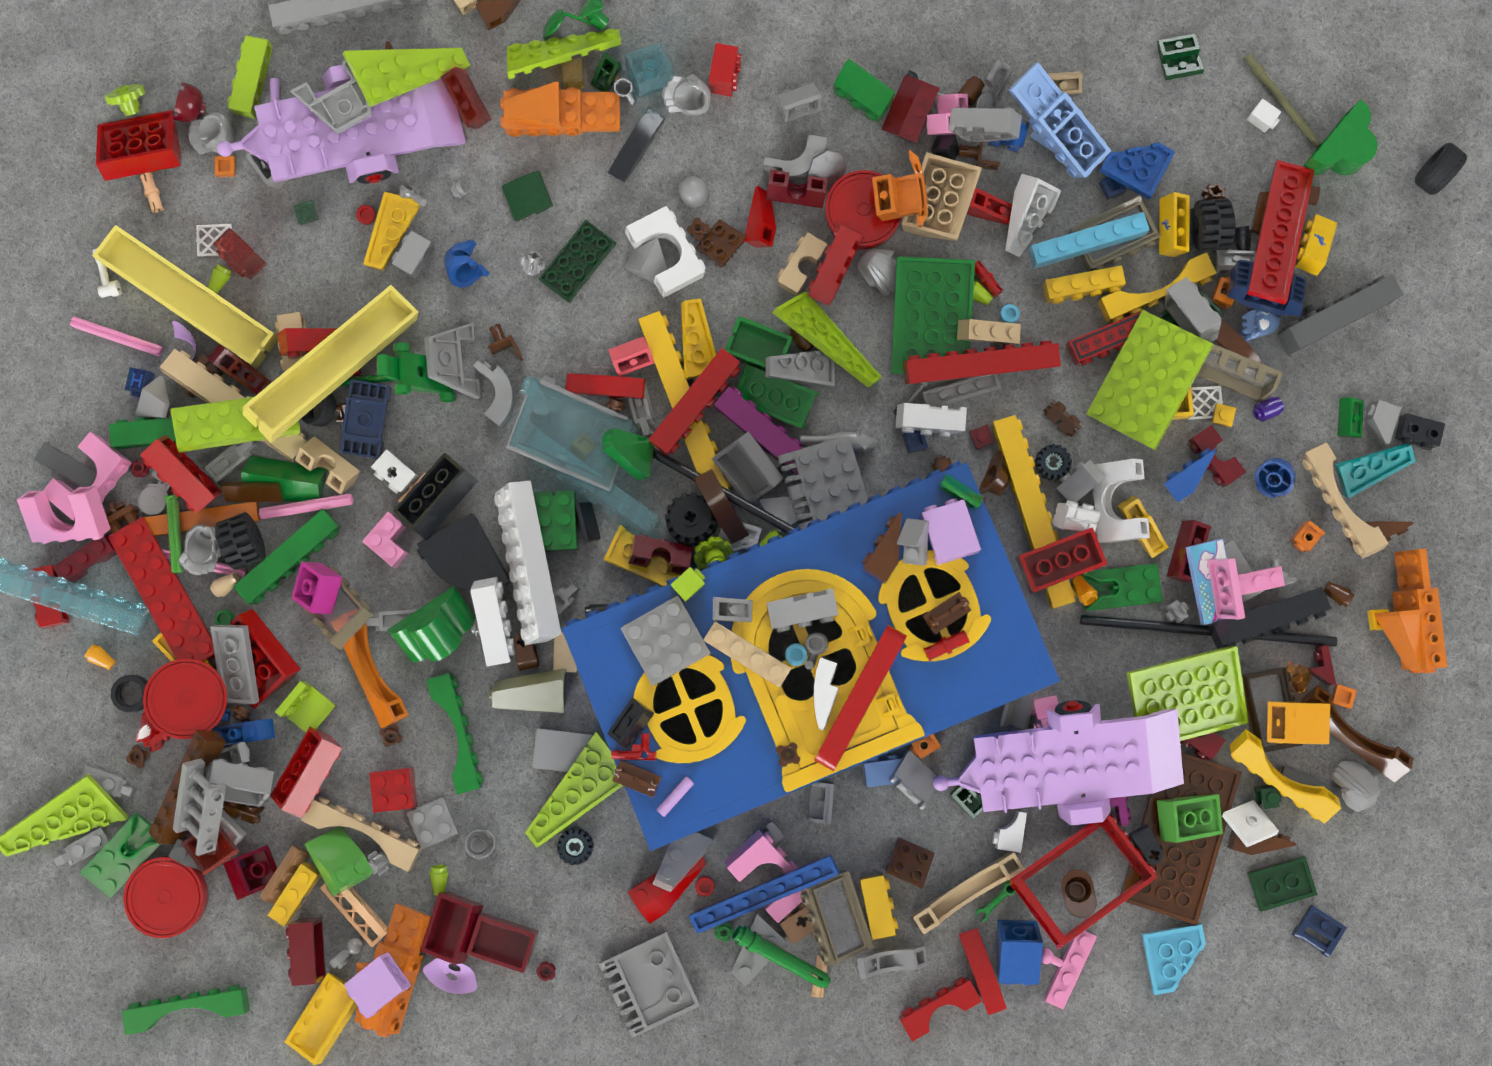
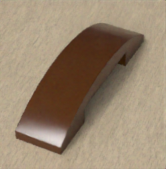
[1215,319,1263,375]
[695,469,749,544]

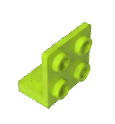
[275,681,336,732]

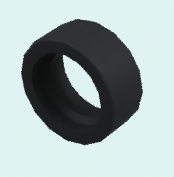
[301,393,336,427]
[111,675,148,712]

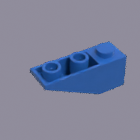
[1164,448,1217,502]
[212,719,275,746]

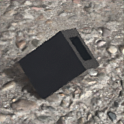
[931,134,959,160]

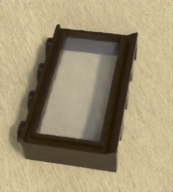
[1242,667,1303,752]

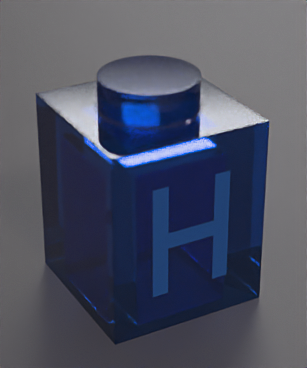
[124,367,155,398]

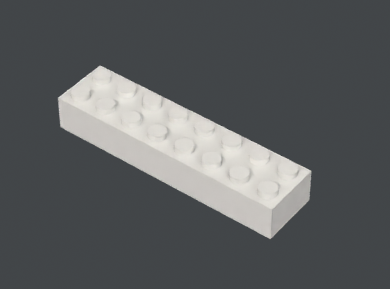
[494,480,561,645]

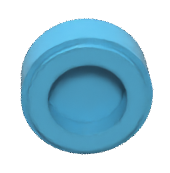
[1000,304,1020,323]
[785,643,808,666]

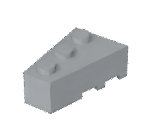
[653,832,715,892]

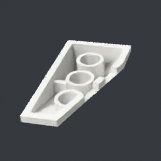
[1005,174,1061,257]

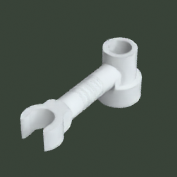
[93,249,122,298]

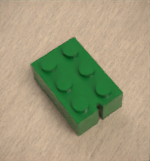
[725,316,793,371]
[535,490,579,552]

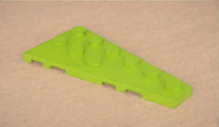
[507,29,622,79]
[0,773,128,857]

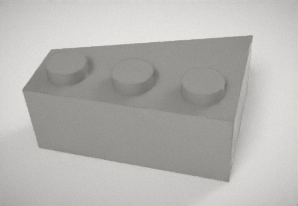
[948,107,1022,143]
[767,588,839,633]
[731,911,787,987]

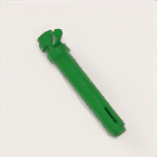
[732,925,831,988]

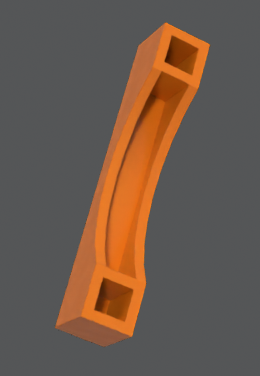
[332,609,409,729]

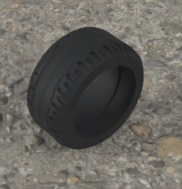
[1415,143,1467,195]

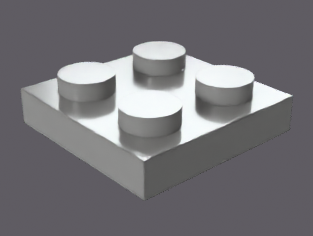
[407,797,459,850]

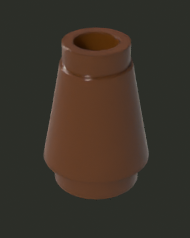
[1323,581,1355,607]

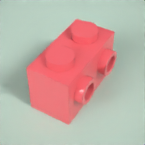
[608,336,655,376]

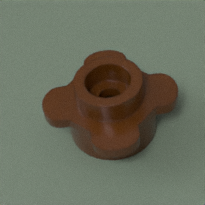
[687,217,710,240]
[605,397,626,413]
[231,705,251,722]
[379,725,402,746]
[776,742,800,767]
[126,745,150,768]

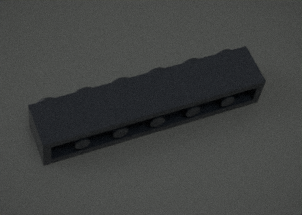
[1208,587,1332,649]

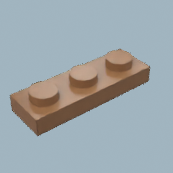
[259,845,309,904]

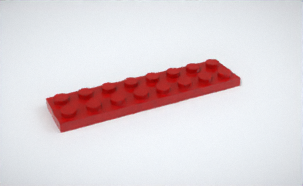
[1247,160,1315,305]
[108,517,215,662]

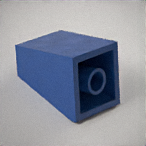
[996,920,1043,985]

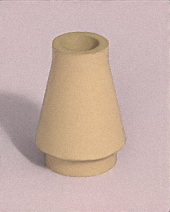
[210,572,241,597]

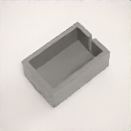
[1164,277,1221,342]
[712,431,783,502]
[201,759,274,807]

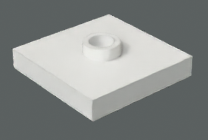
[1222,800,1279,847]

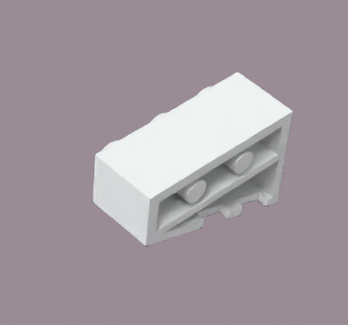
[896,403,967,438]

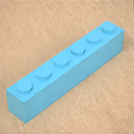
[1028,212,1150,269]

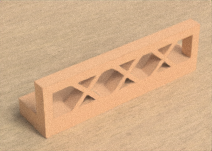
[320,884,388,947]

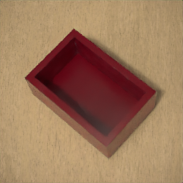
[420,892,484,965]
[466,912,539,973]
[286,917,326,986]

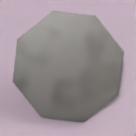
[808,150,847,190]

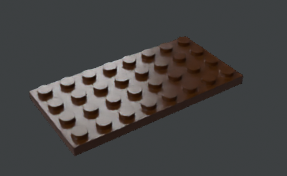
[1120,752,1242,925]

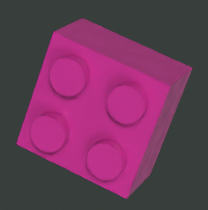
[291,561,342,614]

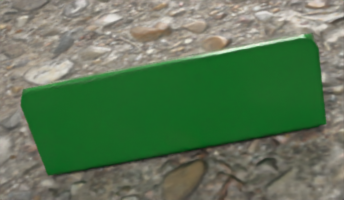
[1337,397,1364,438]
[938,474,983,510]

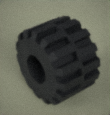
[1194,198,1236,251]
[665,492,717,546]
[215,512,265,570]

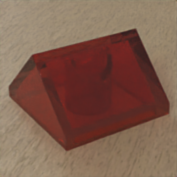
[181,825,239,876]

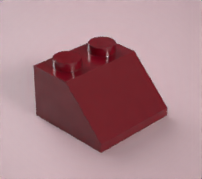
[223,845,277,900]

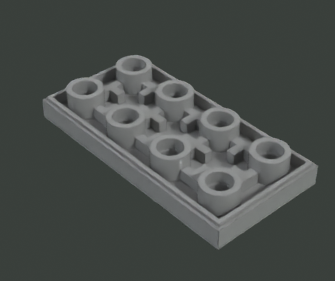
[532,728,607,772]

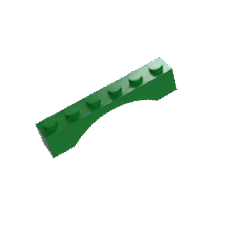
[426,673,484,795]
[122,984,250,1035]

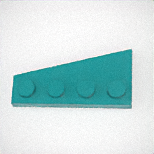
[1335,443,1416,498]

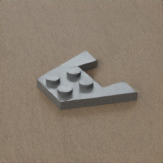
[290,60,372,135]
[424,323,481,399]

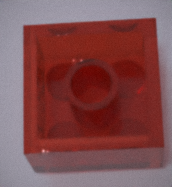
[213,227,267,280]

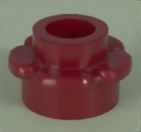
[130,459,150,477]
[536,961,556,981]

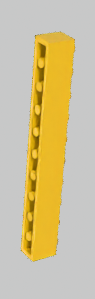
[638,311,732,489]
[991,415,1077,609]

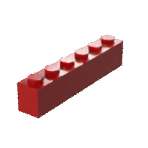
[649,348,741,456]

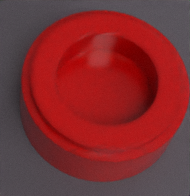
[356,205,376,225]
[695,876,715,897]

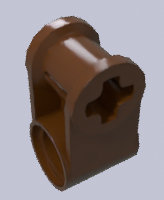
[513,633,540,671]

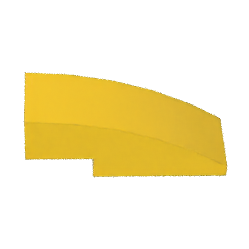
[1117,496,1169,558]

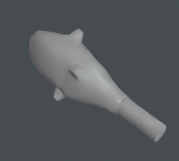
[799,428,876,453]

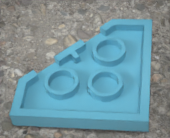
[1142,924,1206,995]

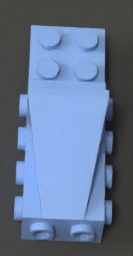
[1008,63,1111,178]

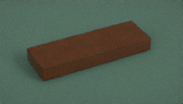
[221,482,283,502]

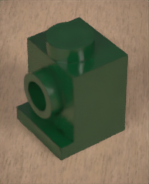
[1254,785,1281,809]

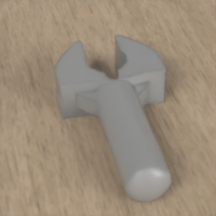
[400,185,427,206]

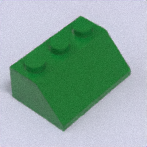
[833,58,895,123]

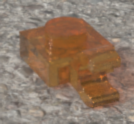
[1286,661,1312,694]

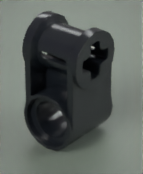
[1129,824,1164,864]

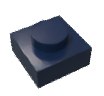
[1099,177,1126,200]
[902,431,928,453]

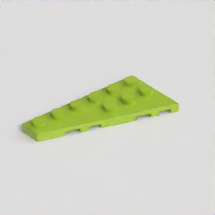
[342,48,471,108]
[772,291,882,388]
[525,731,623,848]

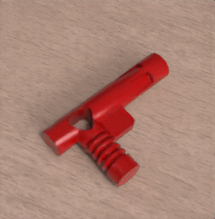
[611,733,657,761]

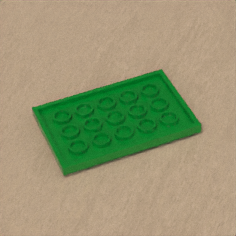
[891,256,975,374]

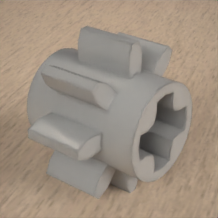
[520,251,545,276]
[1164,599,1190,624]
[366,850,390,876]

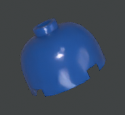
[1254,458,1296,498]

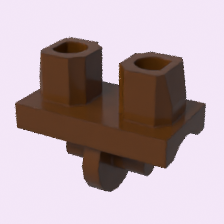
[105,501,140,534]

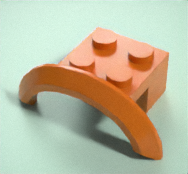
[872,150,928,227]

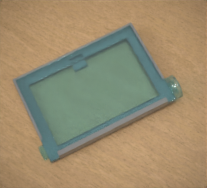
[505,375,637,491]

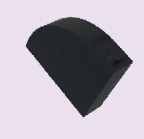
[417,513,512,591]

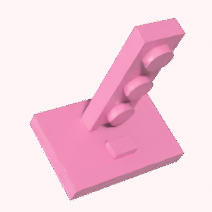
[1207,558,1285,620]

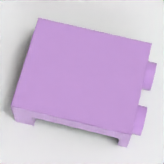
[920,498,981,566]
[344,952,411,1019]

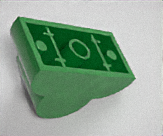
[1303,99,1378,176]
[387,586,476,663]

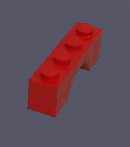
[899,977,982,1042]

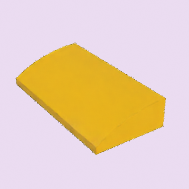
[284,973,357,1065]

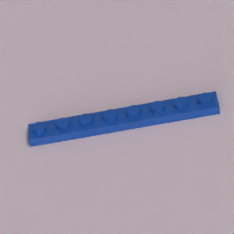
[689,854,840,934]

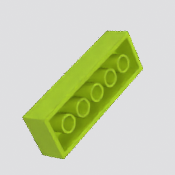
[170,397,300,452]

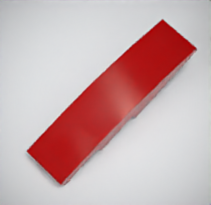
[565,373,646,399]
[959,928,1007,1016]

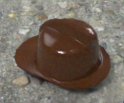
[979,451,1009,496]
[1061,870,1097,918]

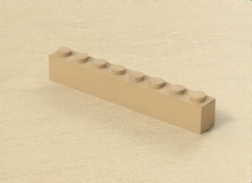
[160,349,307,463]

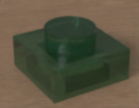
[293,200,319,225]

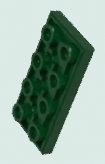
[539,220,616,303]

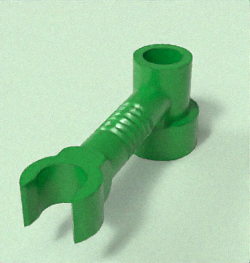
[975,879,1016,922]

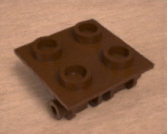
[696,219,747,268]
[885,837,935,889]

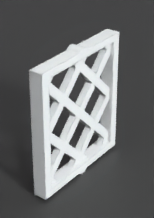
[196,224,233,257]
[1188,386,1223,420]

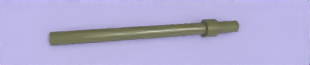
[1244,54,1322,148]

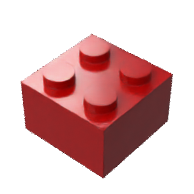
[709,43,742,97]
[369,767,417,813]

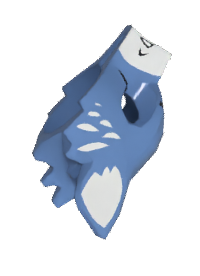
[1238,309,1281,342]

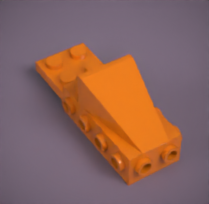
[500,82,620,137]
[1374,548,1448,673]
[354,903,431,1037]

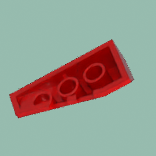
[628,857,707,924]

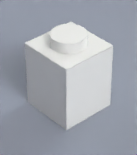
[1246,99,1281,133]

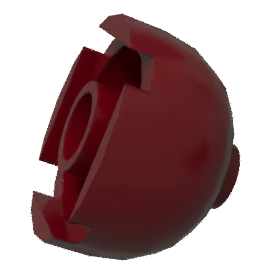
[173,82,207,123]

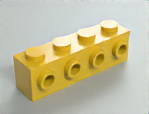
[1042,265,1126,304]

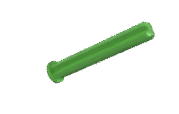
[164,495,184,574]

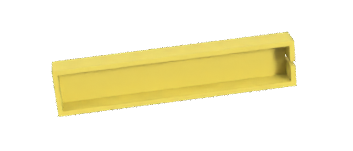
[92,225,278,370]
[243,285,418,443]

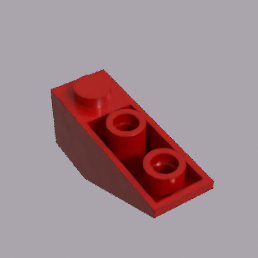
[743,186,776,248]

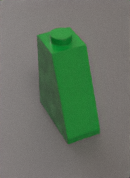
[602,428,654,481]

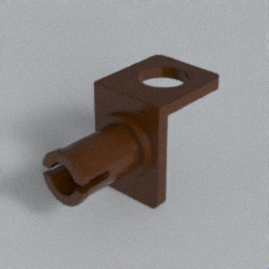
[958,142,1000,170]
[488,324,523,361]

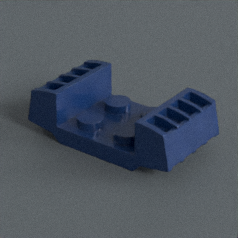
[1227,260,1306,317]
[340,379,392,459]

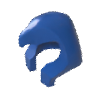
[444,240,490,288]

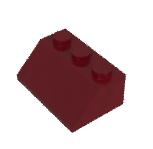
[881,75,940,144]

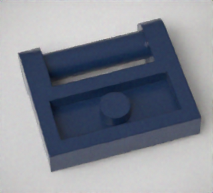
[1292,905,1347,957]

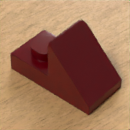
[1303,645,1336,685]

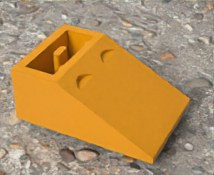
[1266,701,1330,744]

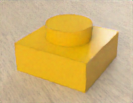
[1211,403,1236,427]
[1367,609,1389,631]

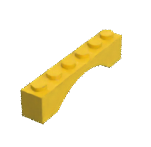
[1097,252,1216,323]
[1230,729,1341,824]

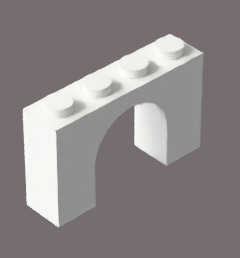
[625,206,706,298]
[1092,459,1150,543]

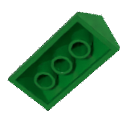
[241,456,327,502]

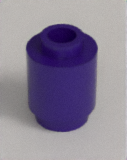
[1253,397,1284,422]

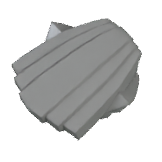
[662,74,711,116]
[188,112,235,155]
[857,249,896,296]
[178,524,223,575]
[1331,760,1381,812]

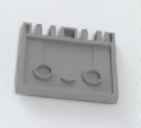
[777,435,868,530]
[598,931,700,1038]

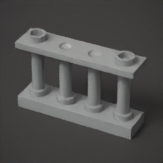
[173,758,226,856]

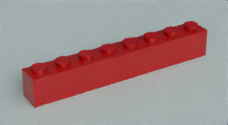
[903,340,1061,385]

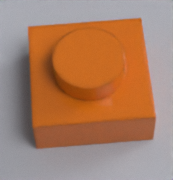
[215,156,236,177]
[1332,684,1357,709]

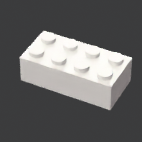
[471,577,515,666]

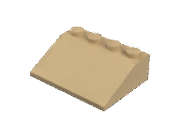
[902,152,982,241]

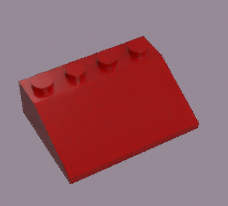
[96,110,181,181]
[212,609,301,709]

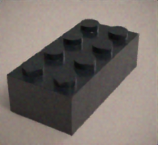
[393,452,478,540]

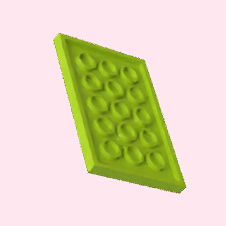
[1086,310,1214,450]
[1126,646,1249,741]

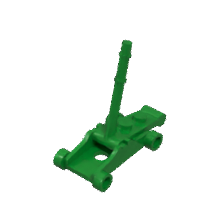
[340,343,456,402]

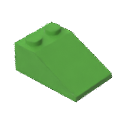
[1157,794,1223,843]
[304,826,373,897]

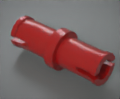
[974,260,1004,298]
[923,630,970,661]

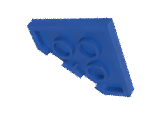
[1099,142,1175,200]

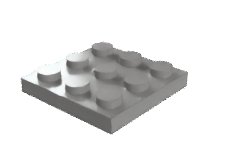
[621,596,711,686]

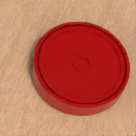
[825,170,901,250]
[143,659,227,739]
[123,856,208,938]

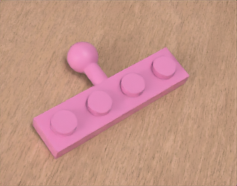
[1041,931,1097,1009]

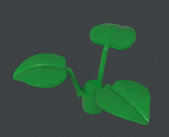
[543,0,609,41]

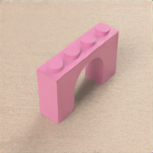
[44,432,132,521]
[17,486,110,544]
[723,830,802,923]

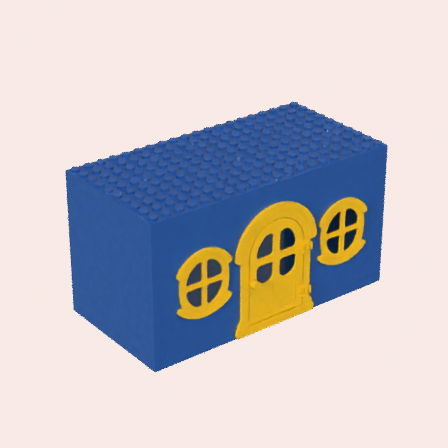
[561,461,1060,851]

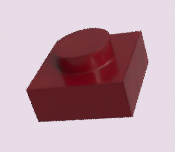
[969,424,995,450]

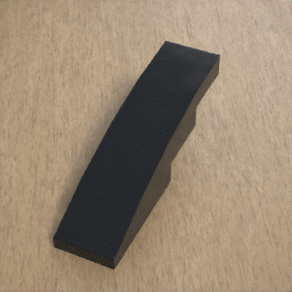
[608,108,665,183]

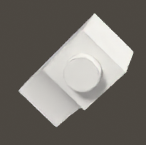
[992,810,1027,853]

